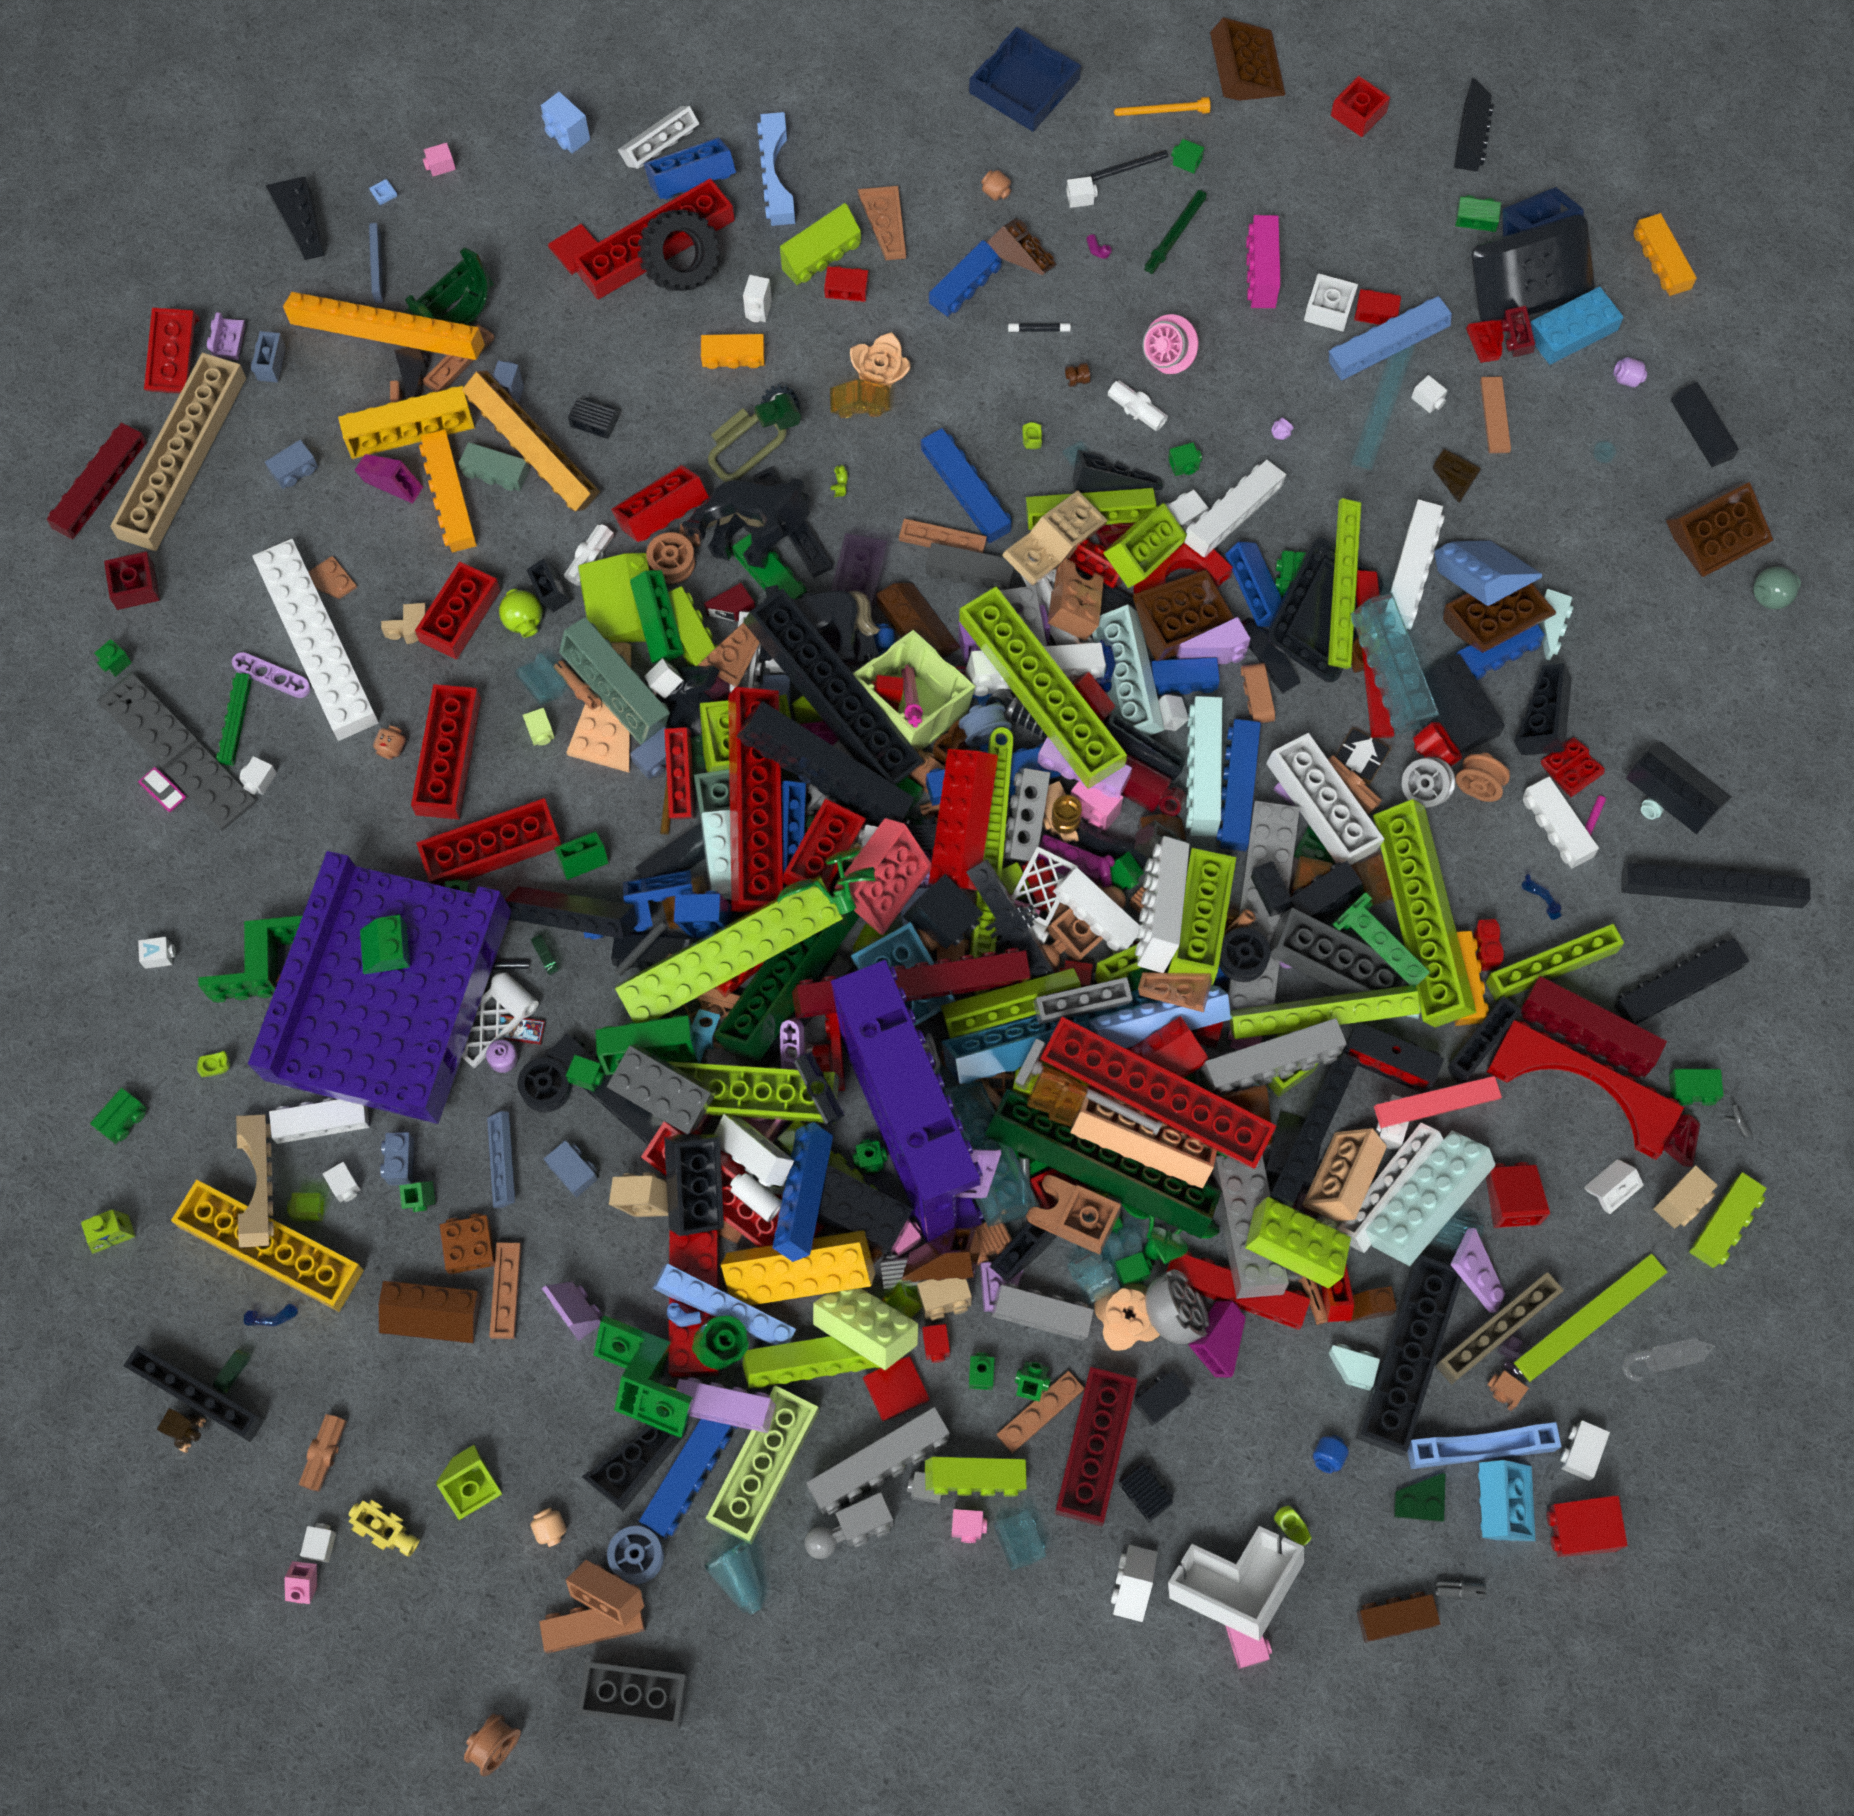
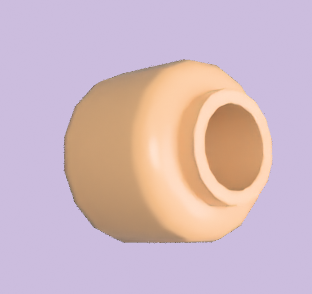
[530,1507,567,1547]

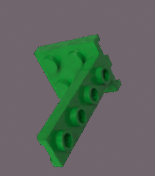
[1333,891,1430,988]

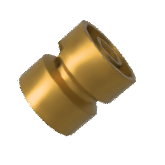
[1051,795,1082,834]

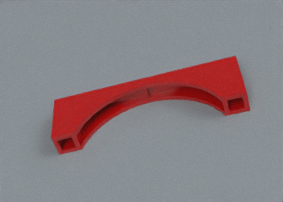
[1487,1020,1684,1160]

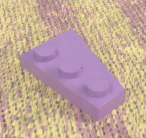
[1450,1228,1505,1313]

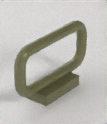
[708,408,787,482]

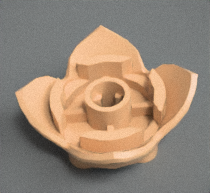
[850,332,910,388]
[1094,1284,1160,1351]

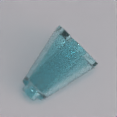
[704,1541,765,1615]

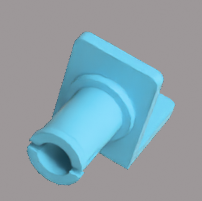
[690,1009,720,1064]

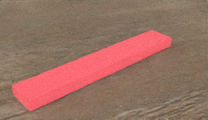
[1374,1076,1502,1129]

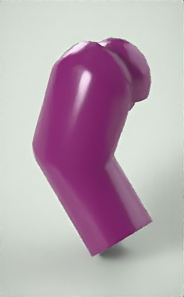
[1086,234,1112,259]

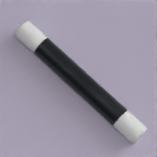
[1008,323,1070,332]

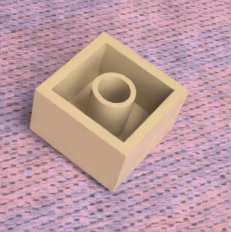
[1654,1166,1718,1228]
[609,1173,668,1217]
[917,1278,972,1321]

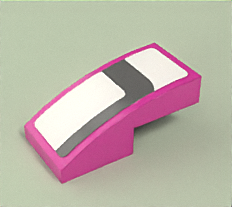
[138,767,186,813]

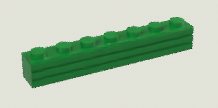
[217,673,252,766]

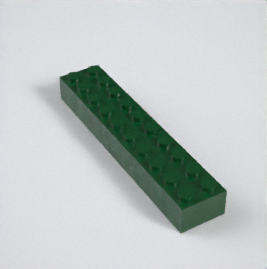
[714,861,860,1062]
[985,1089,1222,1239]

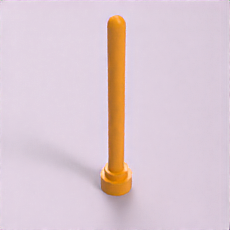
[1114,97,1210,116]

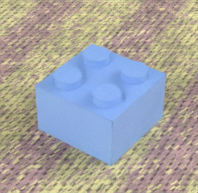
[541,92,590,153]

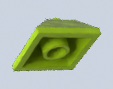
[436,1445,502,1520]

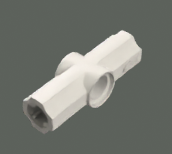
[1108,380,1168,431]
[564,524,614,586]

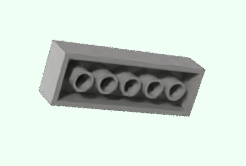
[1198,1018,1347,1097]
[1212,1156,1289,1299]
[806,1407,950,1516]

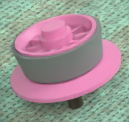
[1142,314,1198,374]

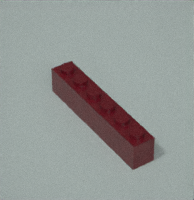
[46,422,147,540]

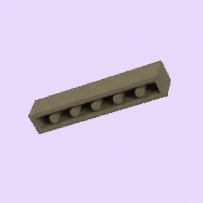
[1436,1272,1564,1385]

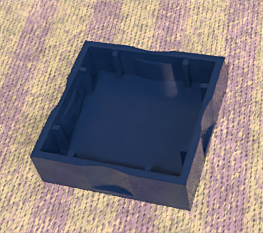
[969,26,1081,132]

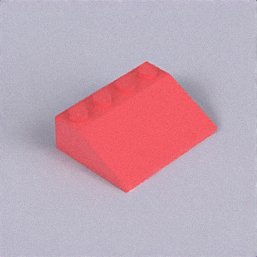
[834,818,931,935]

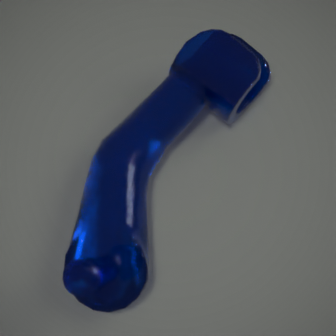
[1096,640,1116,692]
[1522,874,1562,920]
[243,1304,298,1327]

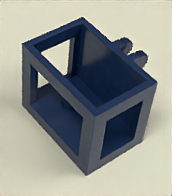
[1503,187,1584,237]

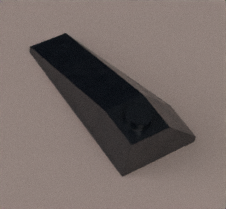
[1073,450,1163,493]

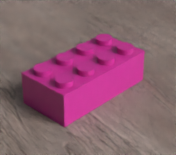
[1246,215,1280,308]

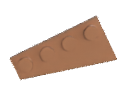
[858,186,906,260]

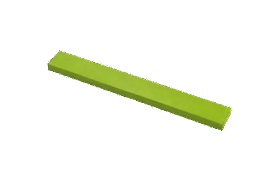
[1328,498,1361,669]
[1514,1254,1667,1382]

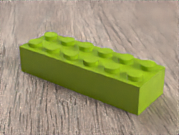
[1168,848,1236,985]

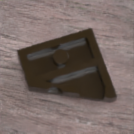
[1432,449,1481,503]

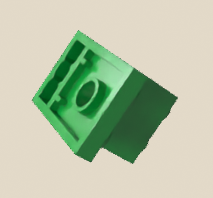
[198,916,302,1003]
[593,1315,693,1438]

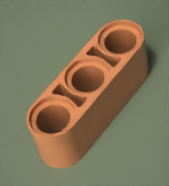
[1241,663,1275,723]

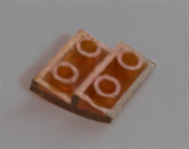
[1351,855,1393,906]

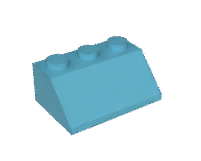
[1478,1460,1536,1541]

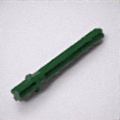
[1144,190,1207,274]

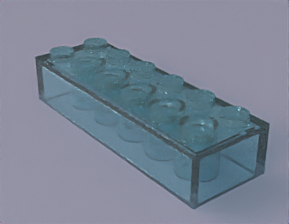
[1350,593,1439,735]
[942,1081,1039,1227]

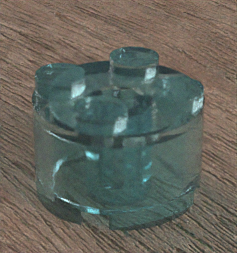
[1067,1250,1120,1304]

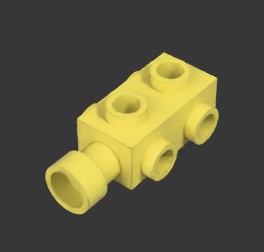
[349,1500,420,1557]

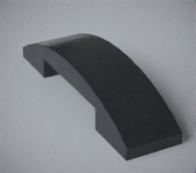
[1241,618,1300,694]
[1077,823,1156,867]

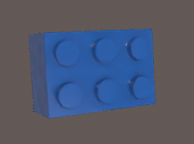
[674,891,737,939]

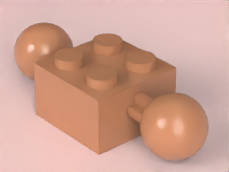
[1041,886,1126,968]

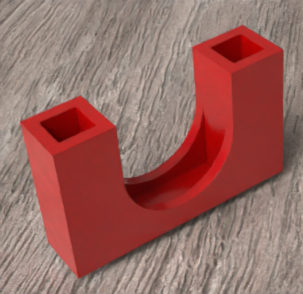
[1133,541,1233,594]

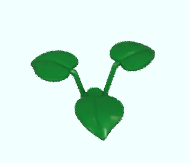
[777,846,875,914]
[1120,1200,1220,1264]

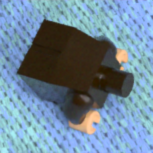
[156,1408,206,1453]

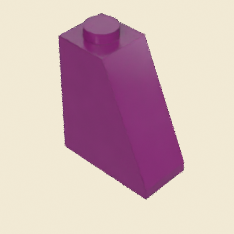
[354,454,423,504]
[1188,1301,1246,1378]

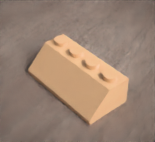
[1303,1128,1387,1221]

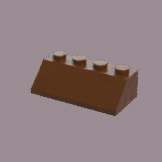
[876,583,960,659]
[378,1281,482,1344]

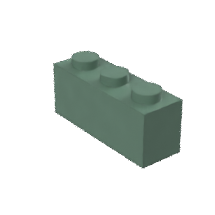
[459,442,530,491]

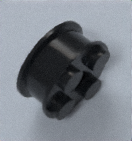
[1219,927,1271,982]
[517,1057,572,1113]

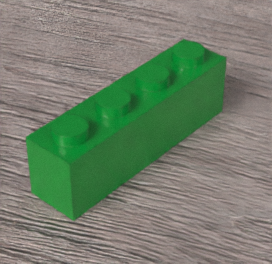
[732,533,807,600]
[630,570,684,663]

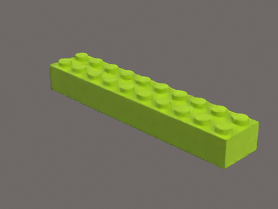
[959,586,1127,789]
[1373,799,1477,1027]
[615,876,843,1023]

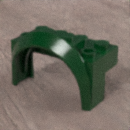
[404,247,494,326]

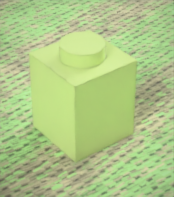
[523,708,554,745]

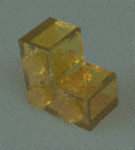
[830,379,890,418]

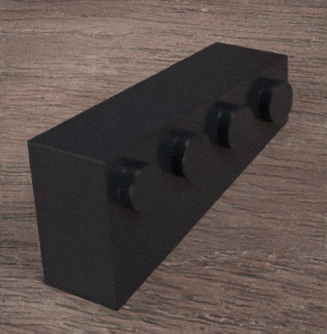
[266,176,325,260]
[1514,663,1572,755]
[582,1425,686,1512]

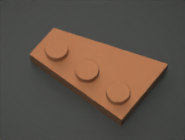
[698,623,760,687]
[1138,973,1212,1012]

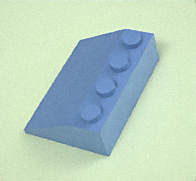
[1434,541,1542,606]

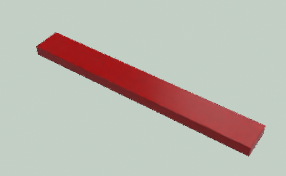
[1356,570,1394,738]

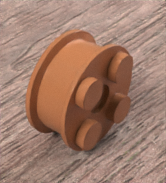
[646,532,695,584]
[1456,753,1510,802]
[464,1714,521,1777]

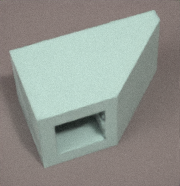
[1329,1344,1380,1391]

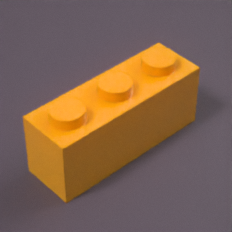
[701,334,765,369]

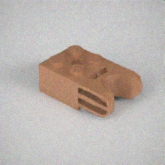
[1048,559,1104,641]
[1026,1175,1121,1255]

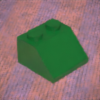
[360,915,410,974]

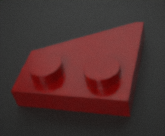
[1466,320,1504,363]

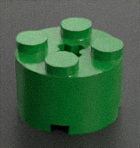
[692,1315,749,1370]

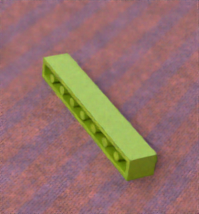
[1230,985,1420,1039]

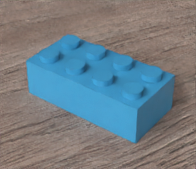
[1530,287,1624,365]

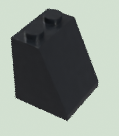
[902,874,983,949]

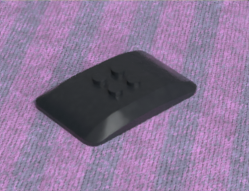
[1471,215,1595,322]
[1267,538,1383,683]

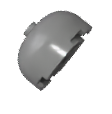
[1145,1269,1209,1344]

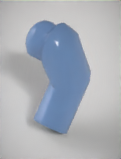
[667,1303,702,1327]

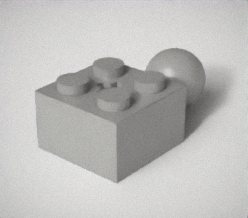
[805,1492,894,1559]

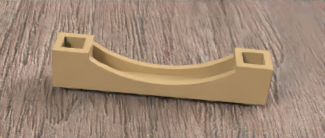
[236,1115,274,1247]

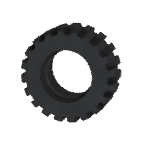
[638,210,721,291]

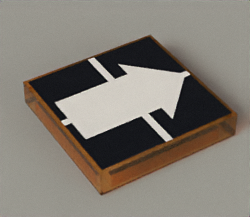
[1335,727,1391,785]

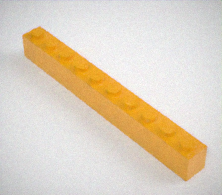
[283,292,485,360]

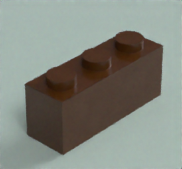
[1357,1591,1441,1643]

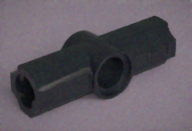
[794,1052,845,1125]

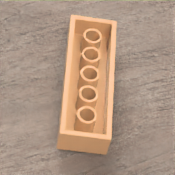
[1070,1086,1217,1188]

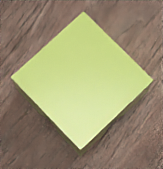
[853,630,976,752]

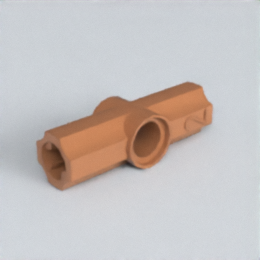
[1328,756,1382,814]
[298,1414,347,1492]

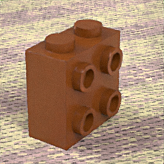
[439,1214,495,1275]

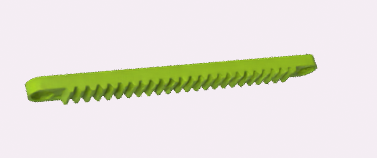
[970,727,1013,995]

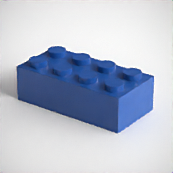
[643,137,736,199]

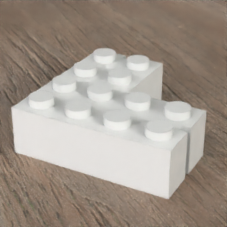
[1168,1526,1304,1641]

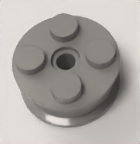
[1402,757,1455,808]

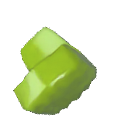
[1022,422,1042,449]
[196,1051,230,1077]
[1274,1505,1312,1546]

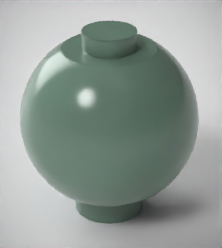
[1753,566,1801,610]

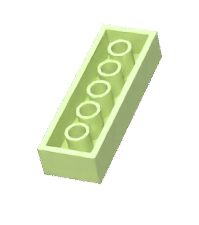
[706,1385,819,1545]

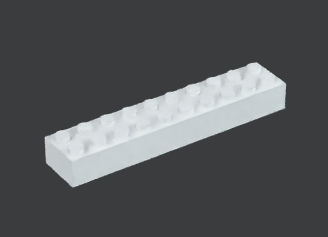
[253,539,379,741]

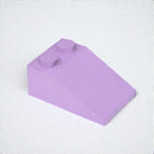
[1176,617,1250,664]
[542,1282,602,1341]

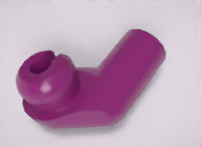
[1099,855,1115,888]

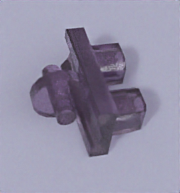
[1497,1336,1534,1378]

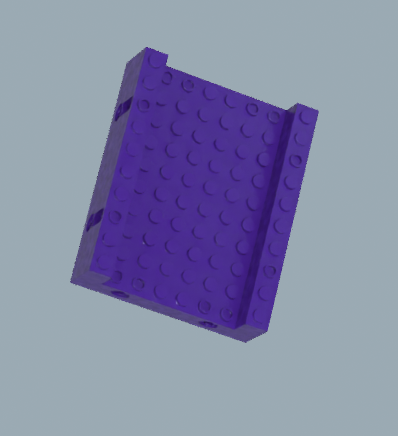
[248,851,511,1124]
[831,960,984,1243]

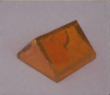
[1290,856,1333,897]

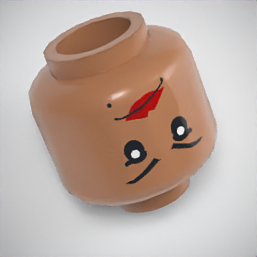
[373,725,406,760]

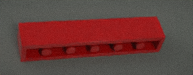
[1166,1251,1311,1330]

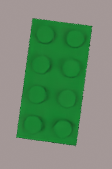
[595,1015,698,1075]

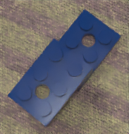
[584,870,693,939]

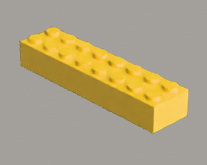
[171,1180,364,1312]

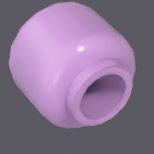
[1613,357,1647,387]
[486,1040,518,1073]

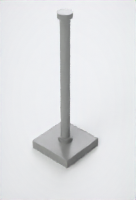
[1015,1039,1163,1135]

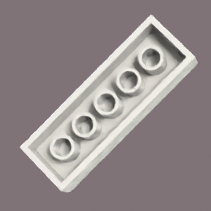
[1382,499,1445,635]
[965,643,1105,696]
[1266,733,1384,865]
[1135,836,1189,973]

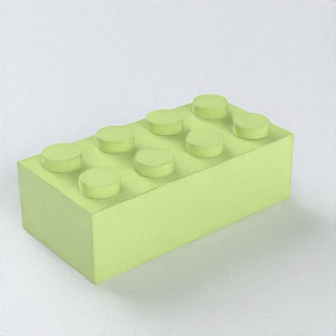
[813,1288,918,1370]

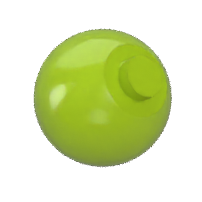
[499,589,543,638]

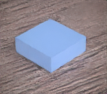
[369,179,397,205]

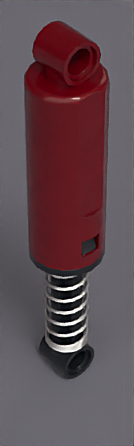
[986,689,1187,816]

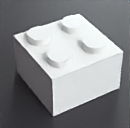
[1304,273,1358,332]

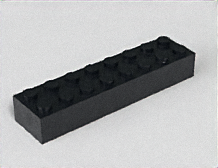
[736,701,915,827]
[1356,1255,1462,1456]

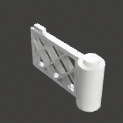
[1011,847,1078,945]
[462,972,539,1069]
[730,1152,791,1222]

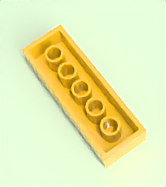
[338,386,475,459]
[721,1230,875,1305]

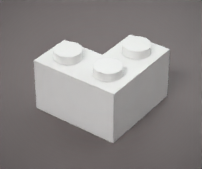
[1111,1545,1158,1622]

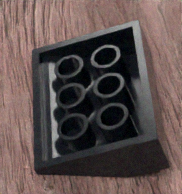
[1399,654,1505,754]
[1625,742,1732,835]

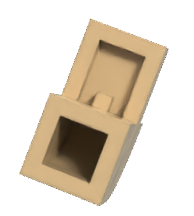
[381,603,428,644]

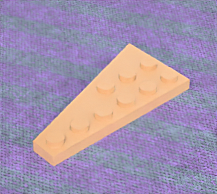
[566,642,632,773]

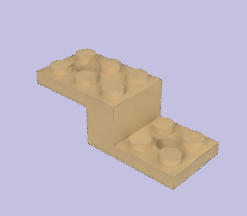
[1002,491,1108,586]

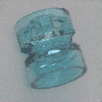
[1102,1225,1142,1264]

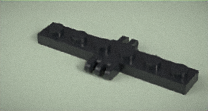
[966,859,1058,979]

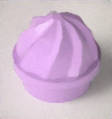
[1271,418,1294,440]

